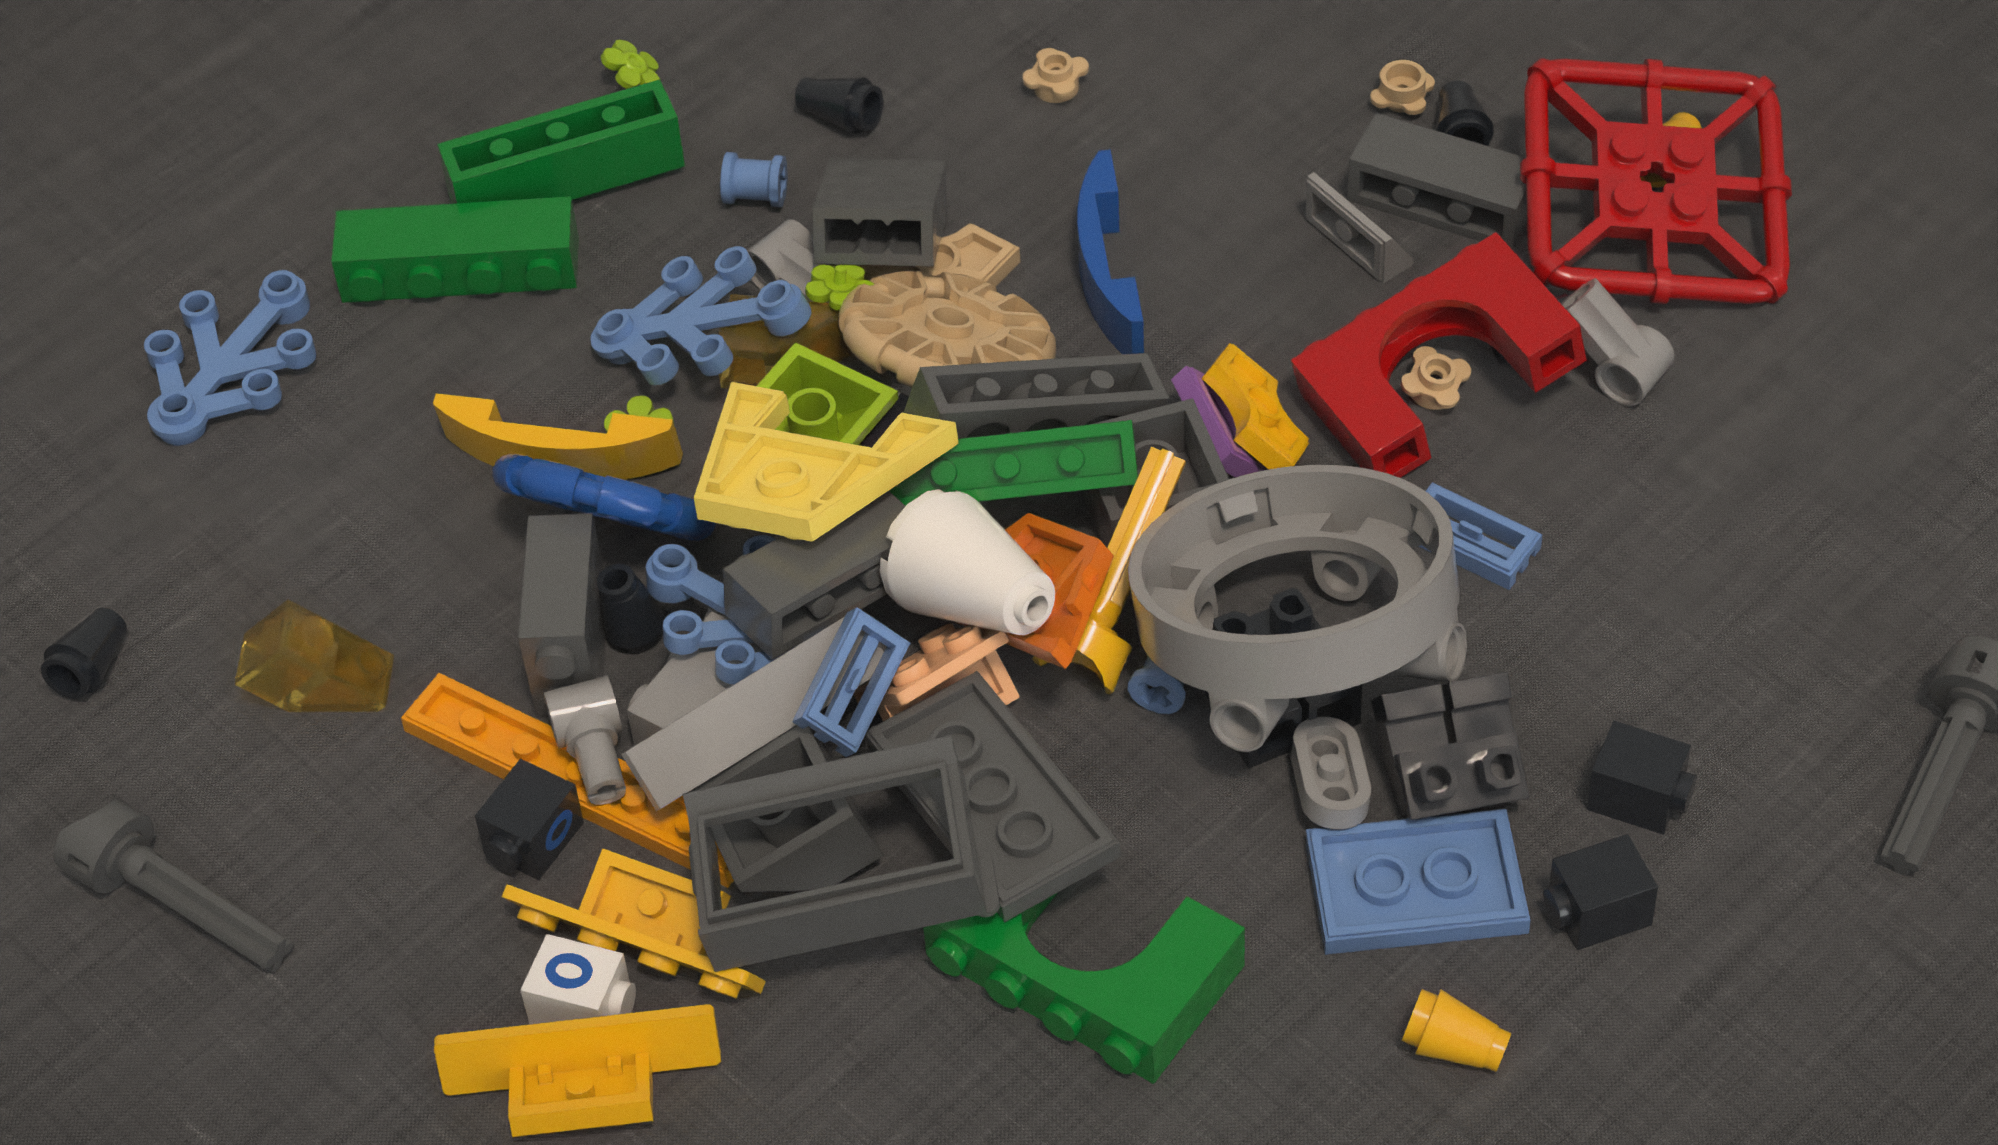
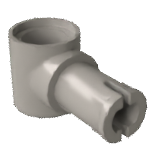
[543,675,626,805]

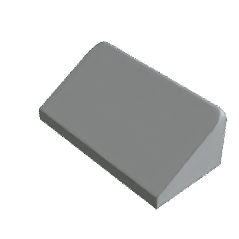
[1306,172,1414,284]

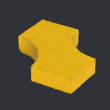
[1201,343,1309,470]

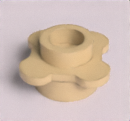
[1023,48,1089,103]
[1370,60,1435,115]
[1401,346,1471,410]

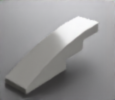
[621,616,884,811]

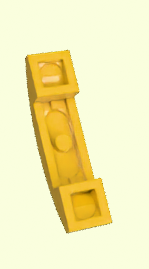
[433,393,683,480]

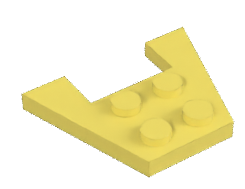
[694,382,959,542]

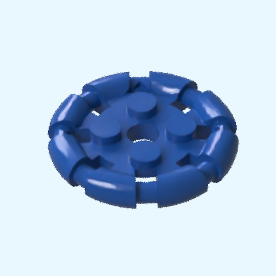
[492,454,716,541]

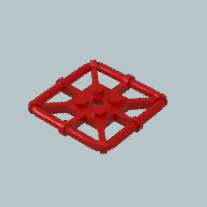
[1520,58,1792,304]

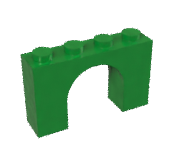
[923,893,1245,1084]

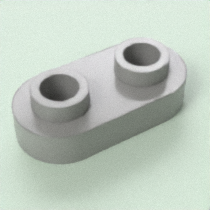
[1291,717,1371,830]

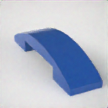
[1077,149,1144,354]

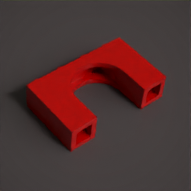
[1290,232,1587,478]

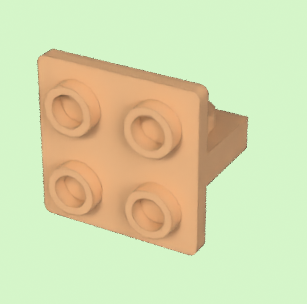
[853,624,1020,721]

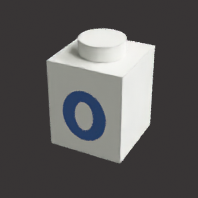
[521,934,636,1024]

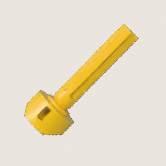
[1032,447,1186,694]

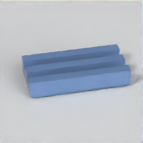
[1418,482,1542,590]
[792,607,910,757]

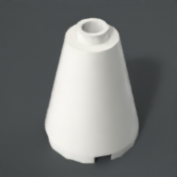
[880,489,1055,635]

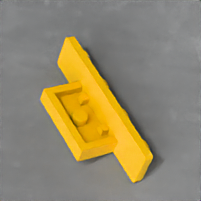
[501,848,766,999]
[434,1004,721,1137]

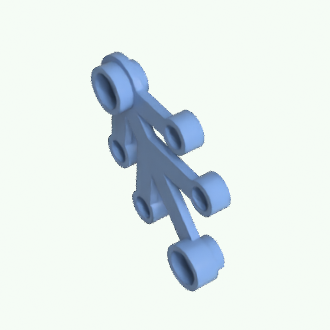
[590,246,811,385]
[144,270,316,445]
[646,535,798,684]

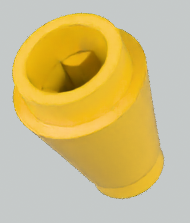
[1401,989,1512,1072]

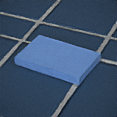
[1305,809,1531,955]

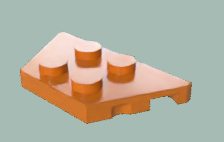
[956,513,1114,669]

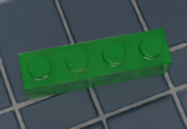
[437,79,685,204]
[331,196,579,303]

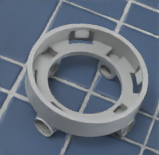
[1128,465,1467,752]

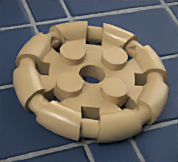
[839,271,1056,388]

